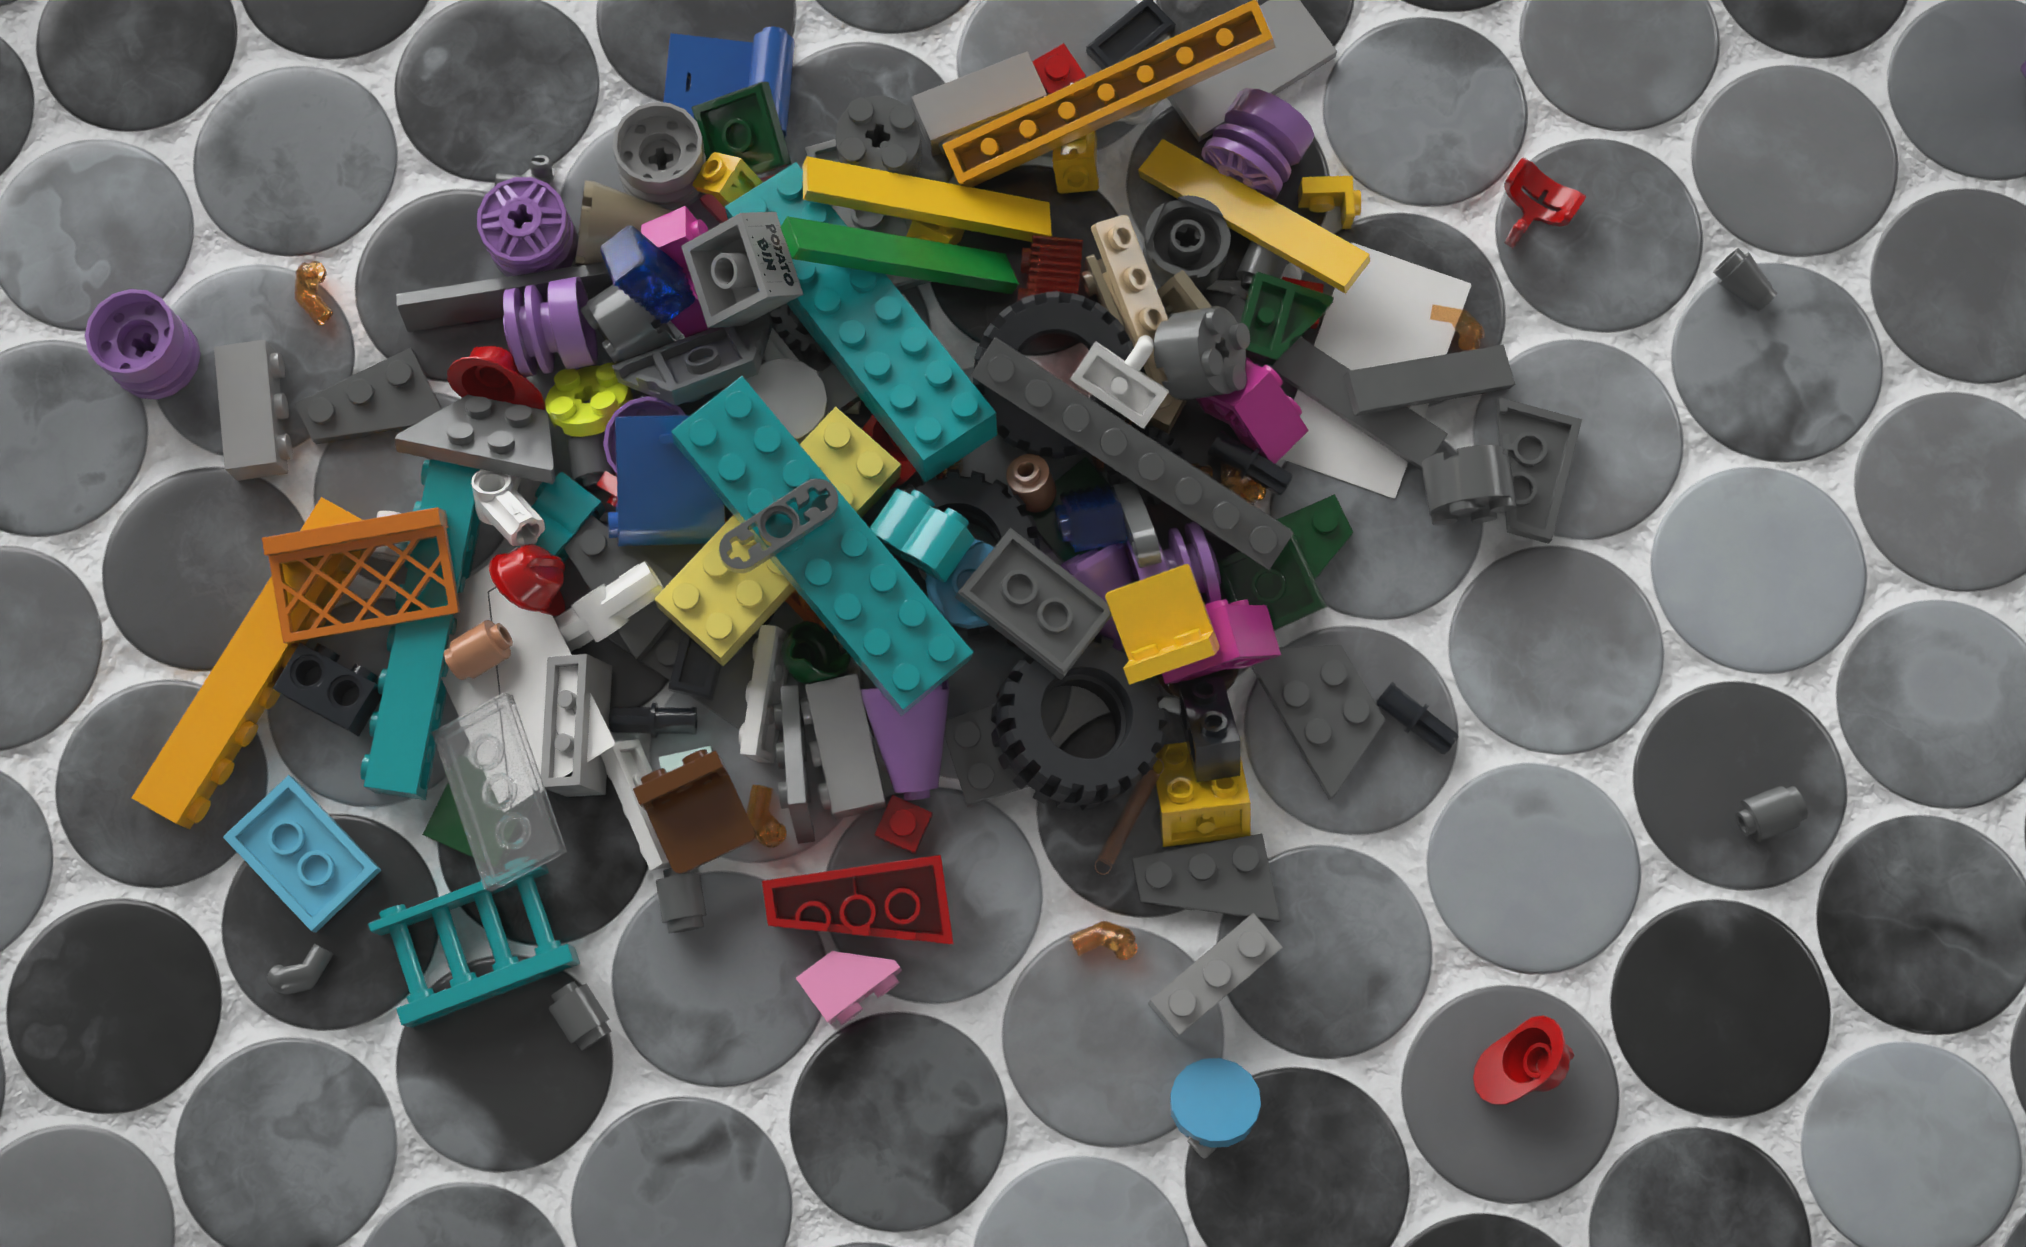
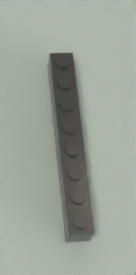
[970,337,1294,570]

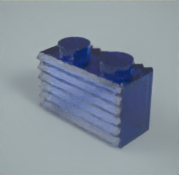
[600,225,696,324]
[1054,483,1128,552]

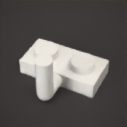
[1070,335,1169,429]

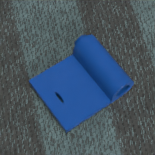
[663,27,795,138]
[608,415,725,547]

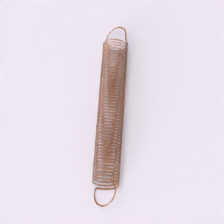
[1095,758,1164,875]

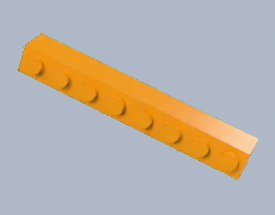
[942,0,1275,187]
[132,497,366,830]

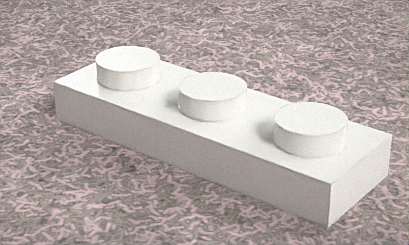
[739,625,788,763]
[600,739,671,871]

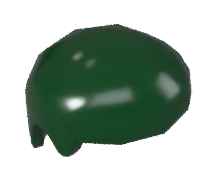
[781,621,851,685]

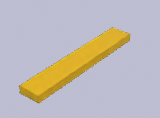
[1138,139,1370,294]
[803,156,1052,245]

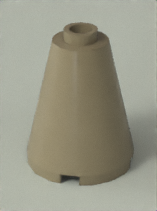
[575,180,672,265]

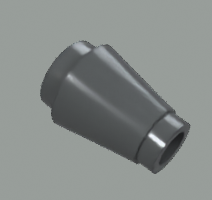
[1713,248,1777,311]

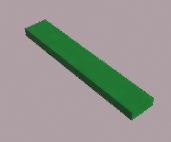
[780,216,1019,294]

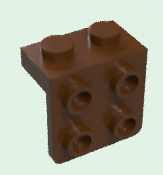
[633,749,756,874]

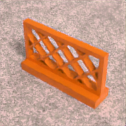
[262,507,461,643]

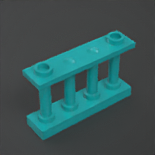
[368,857,580,1028]

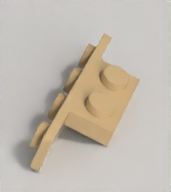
[1091,215,1168,385]

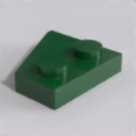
[1240,271,1334,366]
[1276,494,1353,579]

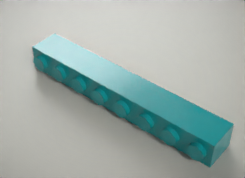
[360,459,481,801]

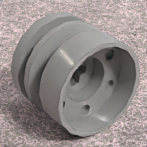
[612,102,706,211]

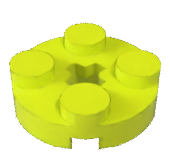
[545,363,633,437]

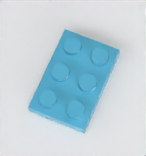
[223,775,381,933]

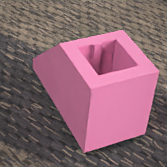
[796,951,902,1025]

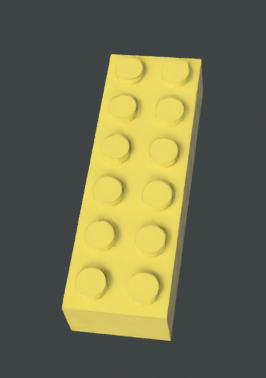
[654,406,901,666]

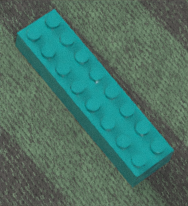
[725,162,997,482]
[671,376,973,716]

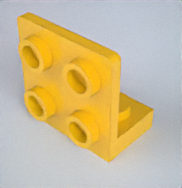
[1105,564,1220,685]
[1153,742,1251,847]

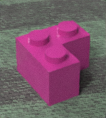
[641,206,710,338]
[1196,358,1309,464]
[1162,599,1281,684]

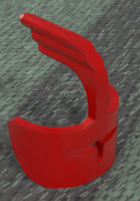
[1504,157,1586,248]

